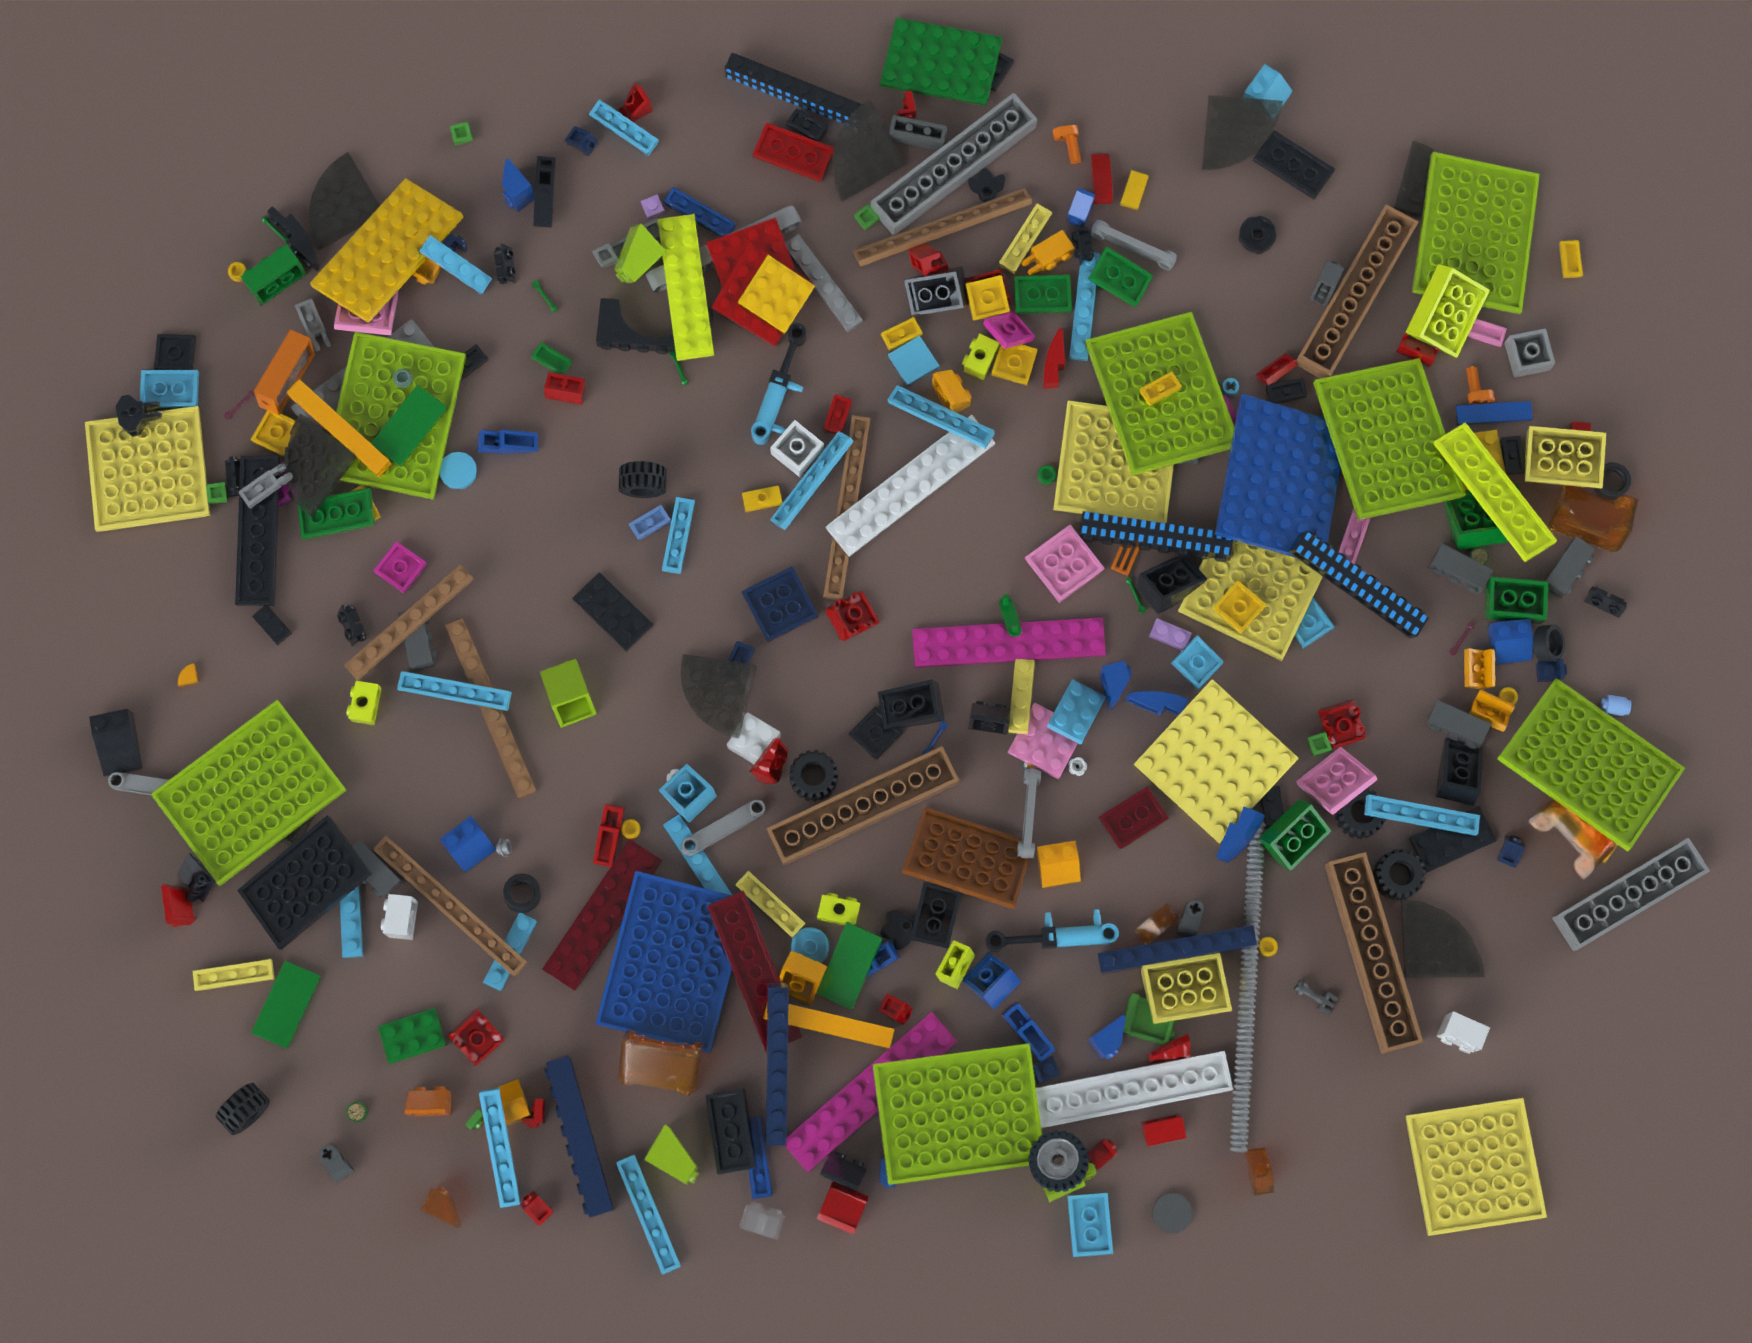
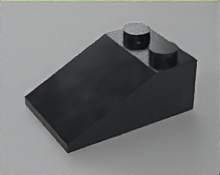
[904,266,969,316]
[1135,555,1207,614]
[878,679,945,730]
[968,701,1010,735]
[89,708,143,777]
[1436,739,1483,806]
[910,882,962,949]
[820,1151,867,1191]

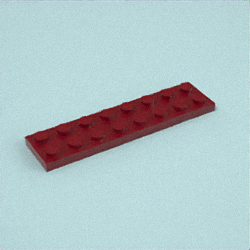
[542,839,662,991]
[707,891,803,1053]

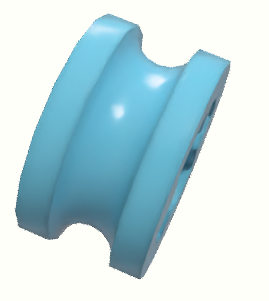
[1222,378,1239,396]

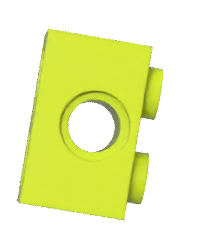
[962,333,1000,381]
[347,681,382,725]
[817,893,860,926]
[935,940,975,989]

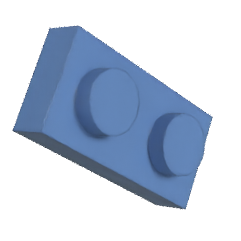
[629,505,671,541]

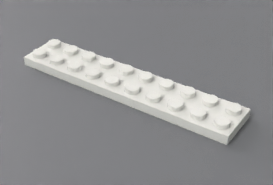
[826,415,995,557]
[1036,1051,1233,1128]

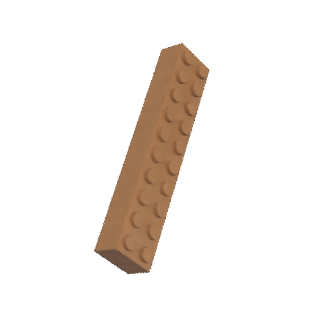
[1296,204,1418,378]
[766,746,959,866]
[1325,852,1423,1054]

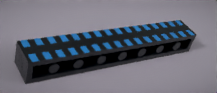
[725,52,867,131]
[1079,511,1233,562]
[1288,531,1429,639]

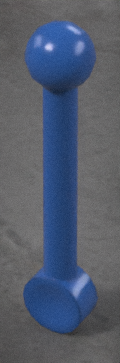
[922,722,947,755]

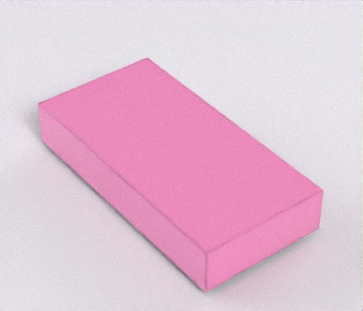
[1468,319,1507,347]

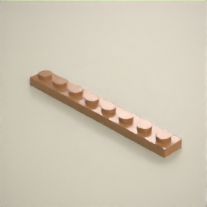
[344,564,474,681]

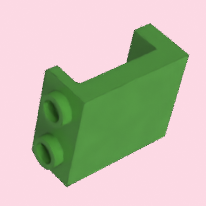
[1123,993,1178,1045]

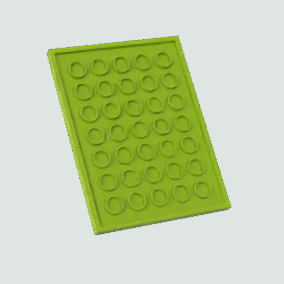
[1412,152,1540,314]
[1085,312,1234,476]
[322,332,466,500]
[1313,358,1466,520]
[1497,678,1685,851]
[151,699,347,886]
[872,1043,1042,1185]

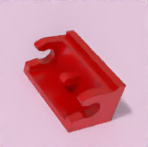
[908,243,940,276]
[1396,333,1440,367]
[544,372,585,405]
[1141,1114,1187,1146]

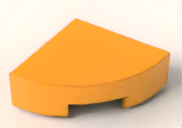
[178,663,198,687]

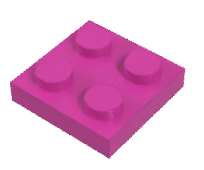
[983,311,1035,349]
[373,541,427,594]

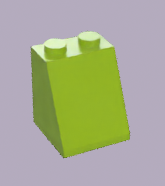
[614,224,667,283]
[540,659,597,728]
[644,1125,699,1185]

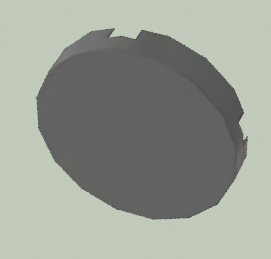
[1152,1193,1192,1233]

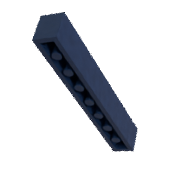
[1098,925,1257,975]
[765,983,789,1146]
[544,1056,614,1218]

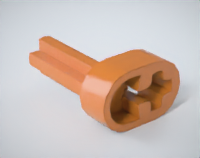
[1052,125,1081,165]
[1466,366,1495,405]

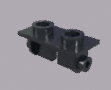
[1072,224,1094,265]
[494,243,516,284]
[225,456,241,497]
[1584,586,1627,618]
[337,605,366,646]

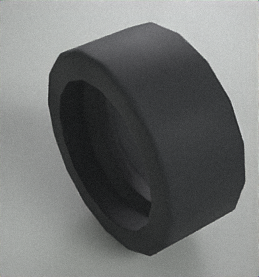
[1594,462,1631,500]
[1533,625,1565,662]
[503,873,541,913]

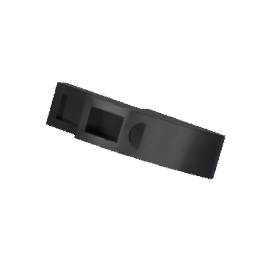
[533,156,556,228]
[267,206,319,271]

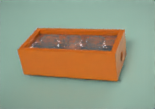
[254,329,315,415]

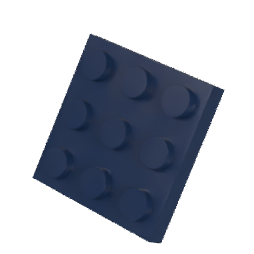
[741,566,818,643]

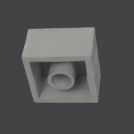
[1504,328,1555,378]

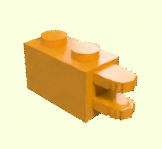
[1021,230,1075,276]

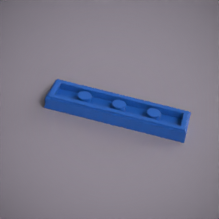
[663,187,736,237]
[1455,401,1533,425]
[748,1116,772,1199]

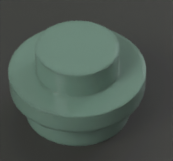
[393,369,413,388]

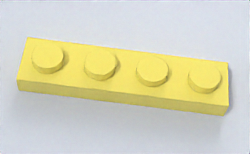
[999,204,1053,274]
[1008,659,1035,734]
[735,871,806,938]
[193,959,275,991]

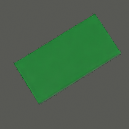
[371,385,448,467]
[297,488,375,540]
[816,921,883,1010]
[251,961,322,1049]

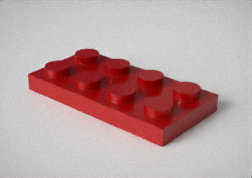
[752,122,835,183]

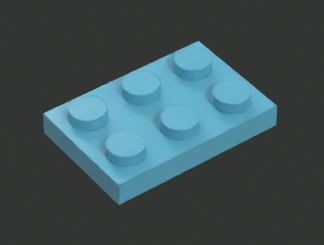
[140,370,199,408]
[1047,679,1106,745]
[1067,1193,1113,1257]

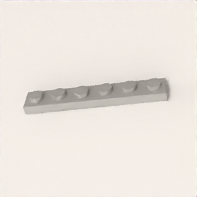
[785,234,863,332]

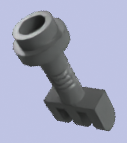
[1294,980,1339,1016]

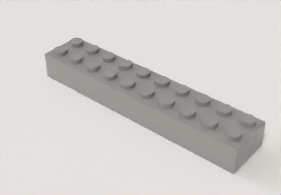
[871,93,1038,236]

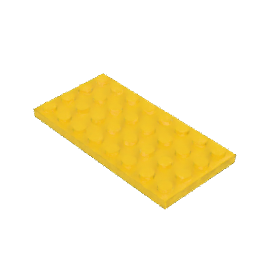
[310,178,464,323]

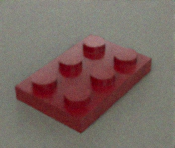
[1099,786,1169,850]

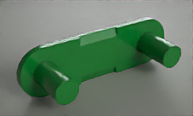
[999,594,1022,637]

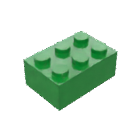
[240,244,307,306]
[1484,577,1548,624]
[1258,799,1331,871]

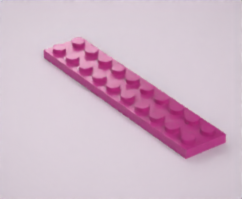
[912,618,1106,668]
[785,1012,957,1173]

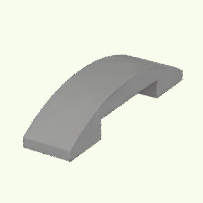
[592,218,660,268]

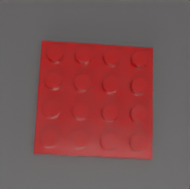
[706,217,796,288]
[711,243,813,347]

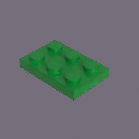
[1088,246,1153,308]
[1014,275,1072,314]
[378,1008,447,1065]

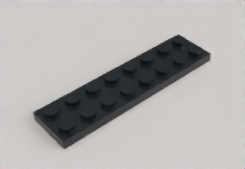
[235,455,280,606]

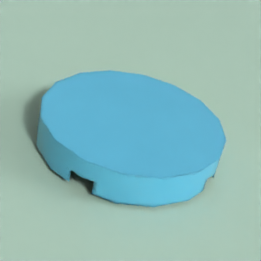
[439,452,477,489]
[791,927,830,963]

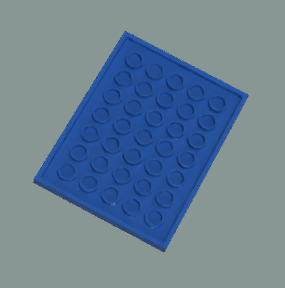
[1215,394,1341,558]
[595,871,750,1053]

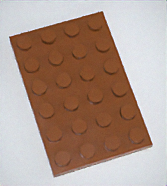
[902,807,1034,909]

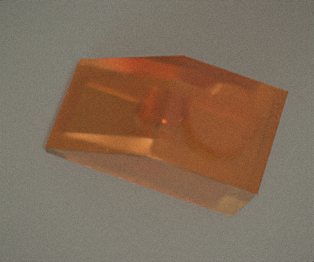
[1135,904,1180,944]
[1245,1148,1274,1195]
[421,1186,461,1228]

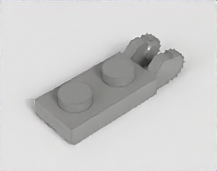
[294,298,331,352]
[239,463,293,509]

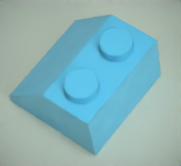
[1242,64,1292,120]
[659,764,717,823]

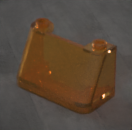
[1548,485,1638,552]
[1529,798,1616,879]
[618,1030,704,1096]

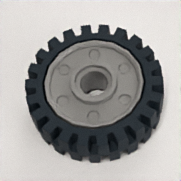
[1029,1130,1089,1192]

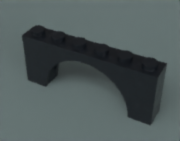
[596,298,713,354]

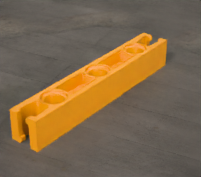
[286,379,392,478]
[763,1004,894,1048]

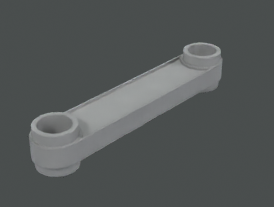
[1090,220,1177,270]
[1017,768,1041,859]
[108,772,169,796]
[681,800,765,856]

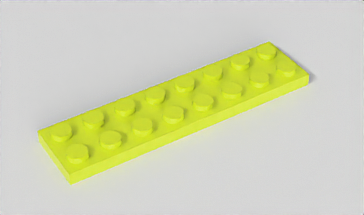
[657,214,714,361]
[1434,422,1557,562]

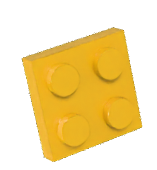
[965,275,1010,321]
[991,344,1038,385]
[250,410,303,458]
[1212,580,1267,634]

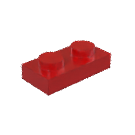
[1256,353,1298,386]
[823,394,853,434]

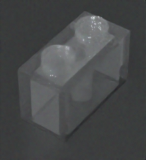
[739,1202,785,1240]

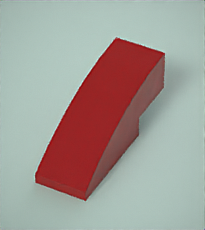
[1091,154,1113,204]
[1043,328,1065,389]
[593,803,625,867]

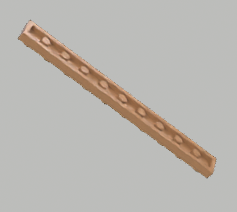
[853,188,1032,267]
[823,415,871,600]
[445,618,537,799]
[373,835,528,977]

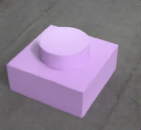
[640,194,665,220]

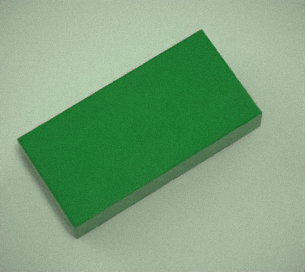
[531,342,573,375]

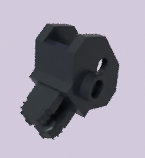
[115,394,162,437]

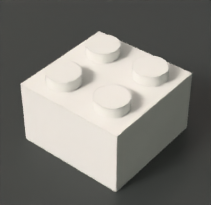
[770,420,824,477]
[727,712,781,764]
[381,894,418,940]
[1437,1011,1490,1054]

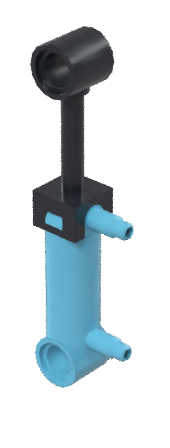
[751,323,806,445]
[985,909,1119,952]

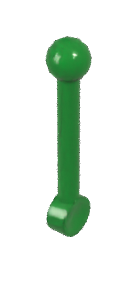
[261,216,288,244]
[532,281,557,312]
[670,352,688,386]
[1125,577,1146,614]

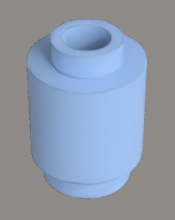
[1601,695,1631,716]

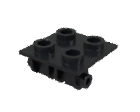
[177,853,215,903]

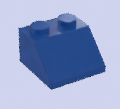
[502,158,535,212]
[1487,619,1533,665]
[1099,660,1132,710]
[440,816,496,873]
[962,952,1021,1010]
[1088,1015,1125,1060]

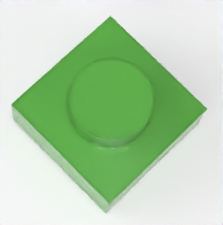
[450,122,473,146]
[854,204,880,231]
[206,482,228,505]
[1307,732,1332,757]
[465,1109,484,1131]

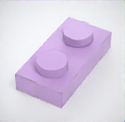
[1149,618,1192,651]

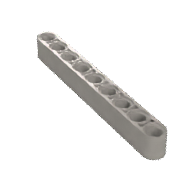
[646,206,802,293]

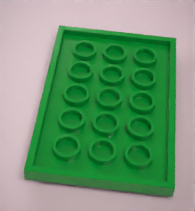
[880,18,1003,106]

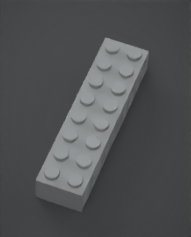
[1552,837,1710,951]

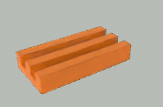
[1111,546,1139,576]

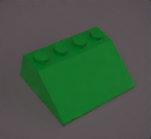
[1444,483,1522,550]

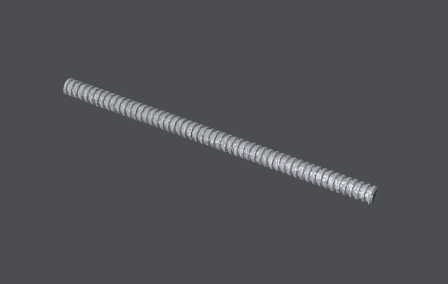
[1230,822,1266,1153]

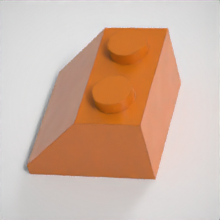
[405,1086,451,1116]

